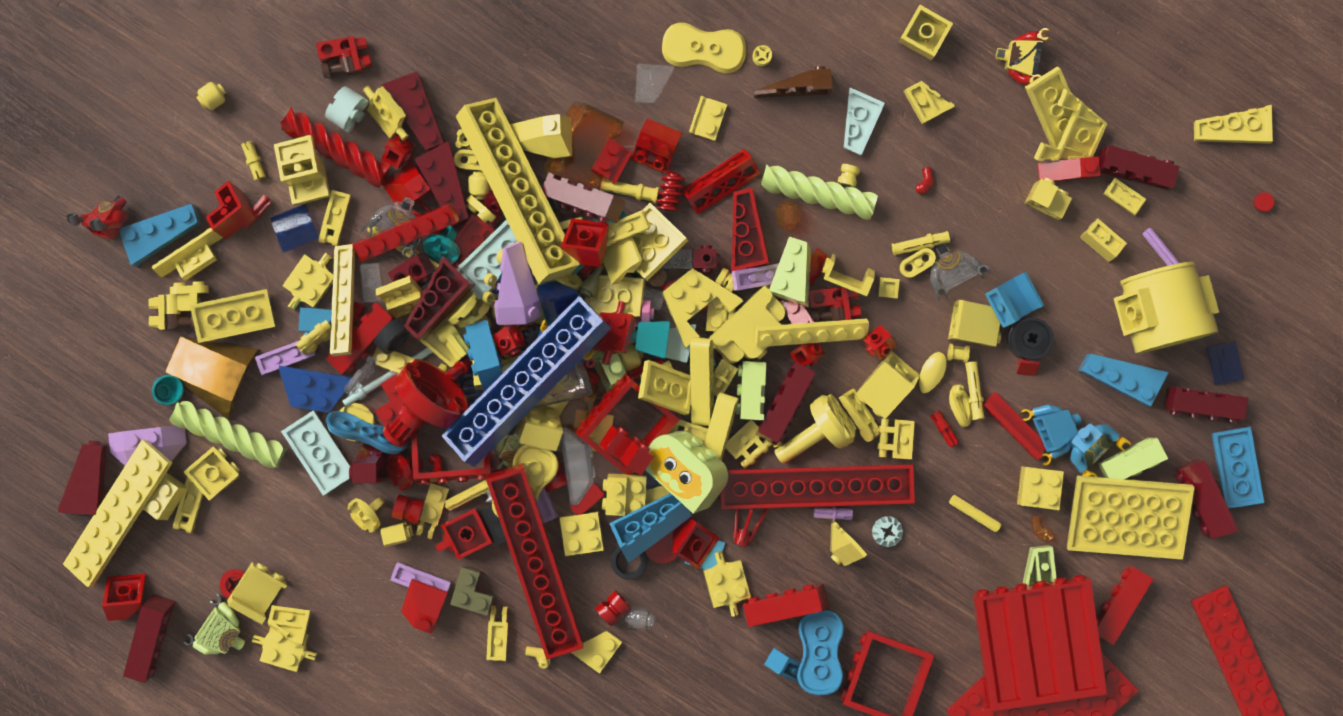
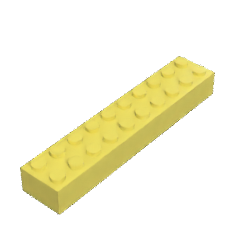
[456,98,580,284]

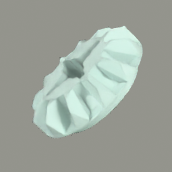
[872,516,903,547]

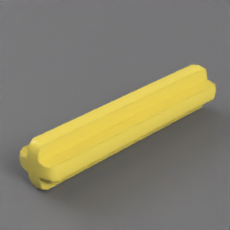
[445,479,489,511]
[949,495,1001,532]

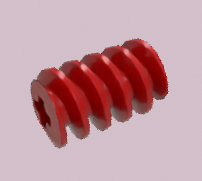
[655,170,686,212]

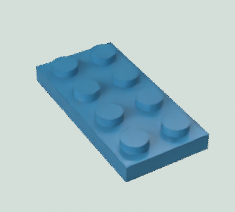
[1211,427,1264,509]

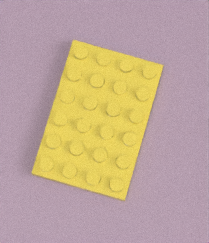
[1067,476,1194,560]

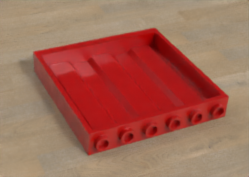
[972,575,1107,712]

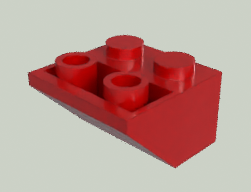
[631,118,682,173]

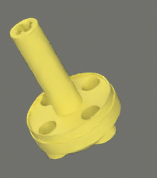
[775,394,856,464]

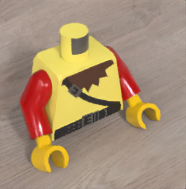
[996,28,1051,85]

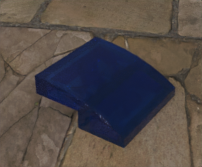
[270,203,319,253]

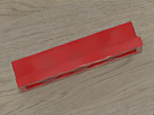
[681,149,761,215]
[983,392,1046,460]

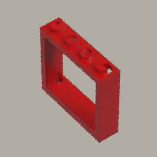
[575,373,680,475]
[411,407,492,485]
[840,630,934,716]

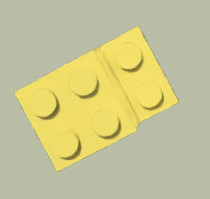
[274,135,331,206]

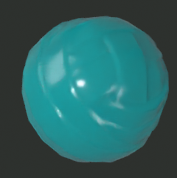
[151,374,183,406]

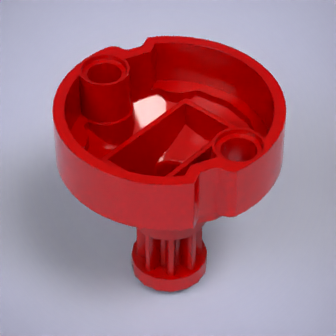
[383,359,468,447]

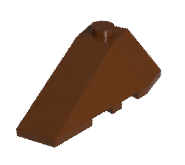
[754,66,833,98]

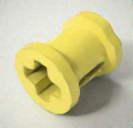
[947,343,970,362]

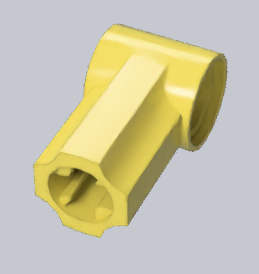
[434,321,469,361]

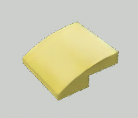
[603,236,642,284]
[376,276,423,318]

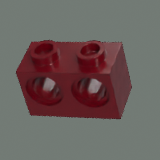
[388,252,436,284]

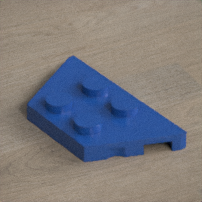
[279,365,353,413]

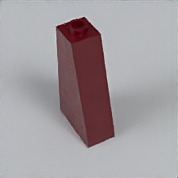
[58,441,107,515]

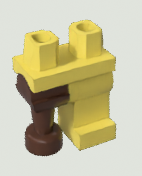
[149,293,201,330]

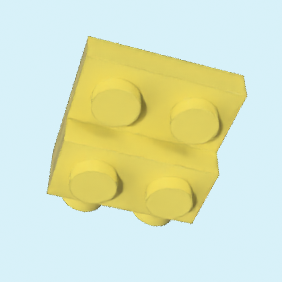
[184,446,240,501]
[602,474,647,516]

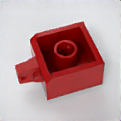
[435,507,494,560]

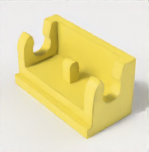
[1080,219,1127,262]

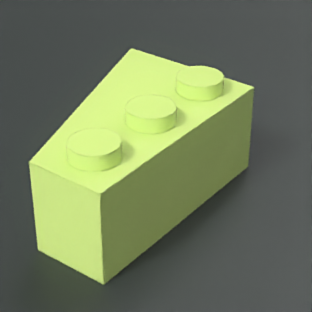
[769,237,811,307]
[736,361,766,420]
[1098,437,1168,479]
[1023,545,1056,586]

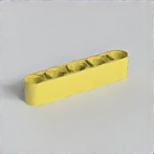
[690,337,714,426]
[704,393,739,461]

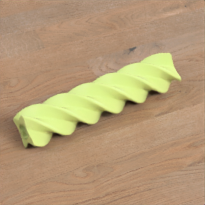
[760,165,878,220]
[169,401,287,468]

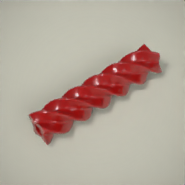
[280,107,390,188]

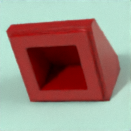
[1016,359,1040,376]

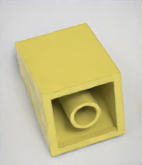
[948,300,1001,347]
[856,351,920,419]

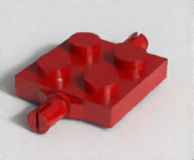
[454,213,500,266]
[592,301,636,365]

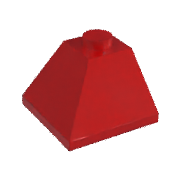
[382,161,433,208]
[561,219,609,267]
[673,518,719,570]
[102,573,146,621]
[401,579,448,634]

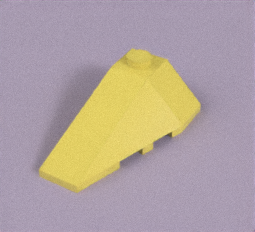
[510,114,572,158]
[830,521,867,566]

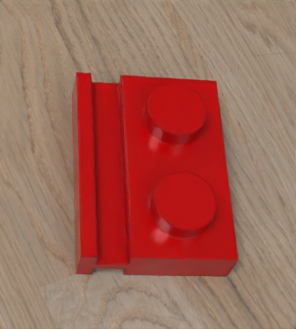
[591,138,632,185]

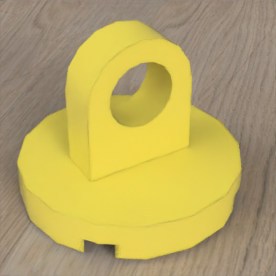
[457,299,491,327]
[348,496,385,533]

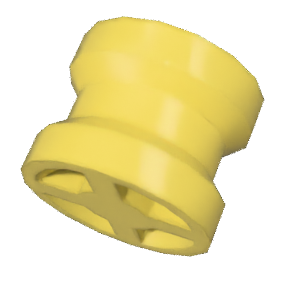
[753,45,772,67]

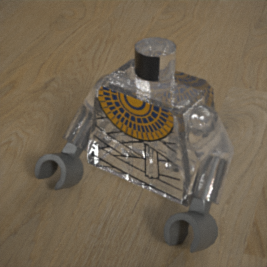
[361,197,421,258]
[930,244,991,301]

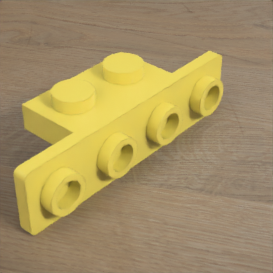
[152,228,223,281]

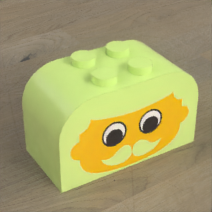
[646,431,728,514]

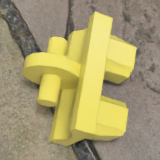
[714,359,738,397]

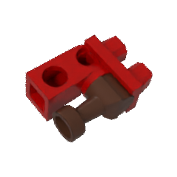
[316,36,372,79]
[809,286,861,322]

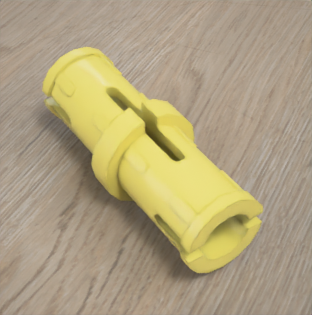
[241,141,266,181]

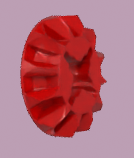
[219,569,245,598]

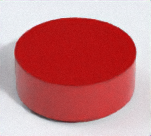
[1253,192,1274,212]

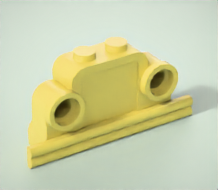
[709,284,785,363]

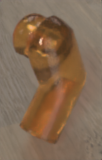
[1031,516,1053,541]

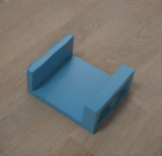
[985,272,1044,328]

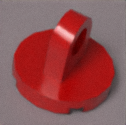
[386,454,424,491]

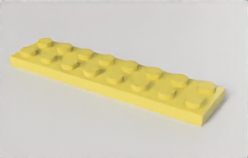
[63,440,172,587]

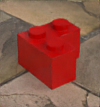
[206,181,255,239]
[375,374,404,427]
[599,425,654,476]

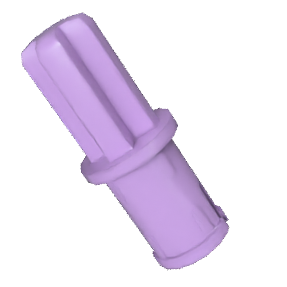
[814,506,853,521]

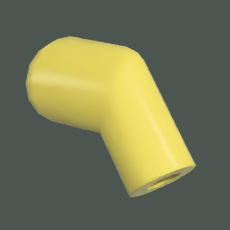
[525,646,550,669]

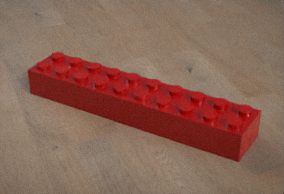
[486,463,584,660]
[720,464,915,509]

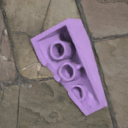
[494,241,541,325]

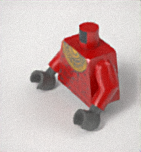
[66,195,128,240]

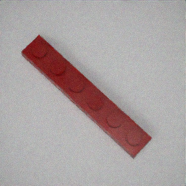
[352,203,459,262]

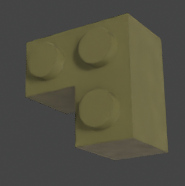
[450,566,495,615]

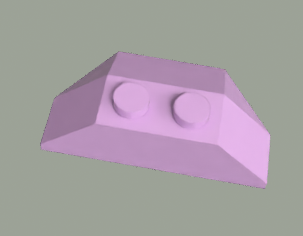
[108,426,187,466]

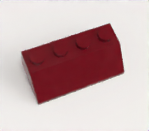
[1175,459,1239,539]

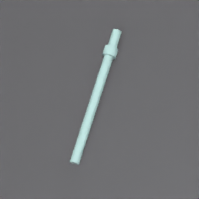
[342,347,434,407]

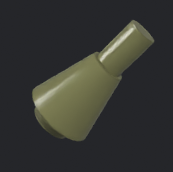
[578,265,604,298]

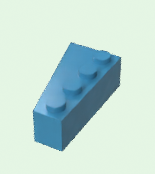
[119,204,203,267]
[1078,354,1169,407]

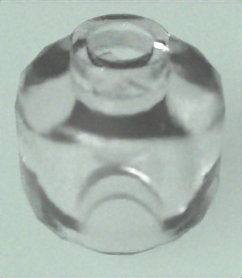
[625,606,655,632]

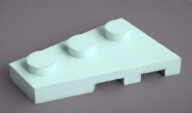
[843,88,885,156]

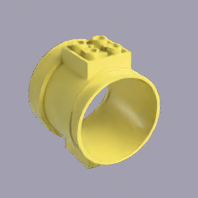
[1114,261,1219,354]

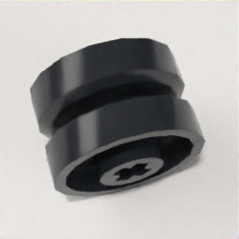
[1007,317,1053,360]

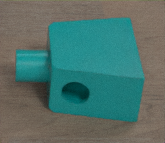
[630,321,670,359]

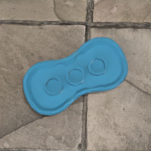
[326,411,409,454]
[797,610,844,695]

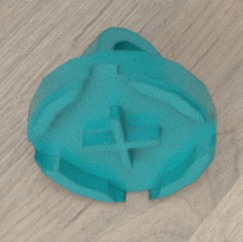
[422,226,460,262]

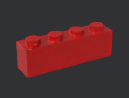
[1096,565,1153,645]

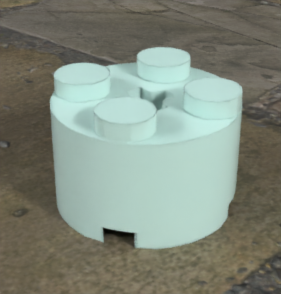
[325,86,369,133]

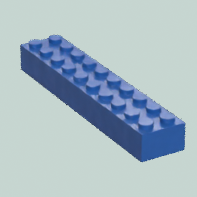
[442,296,611,467]

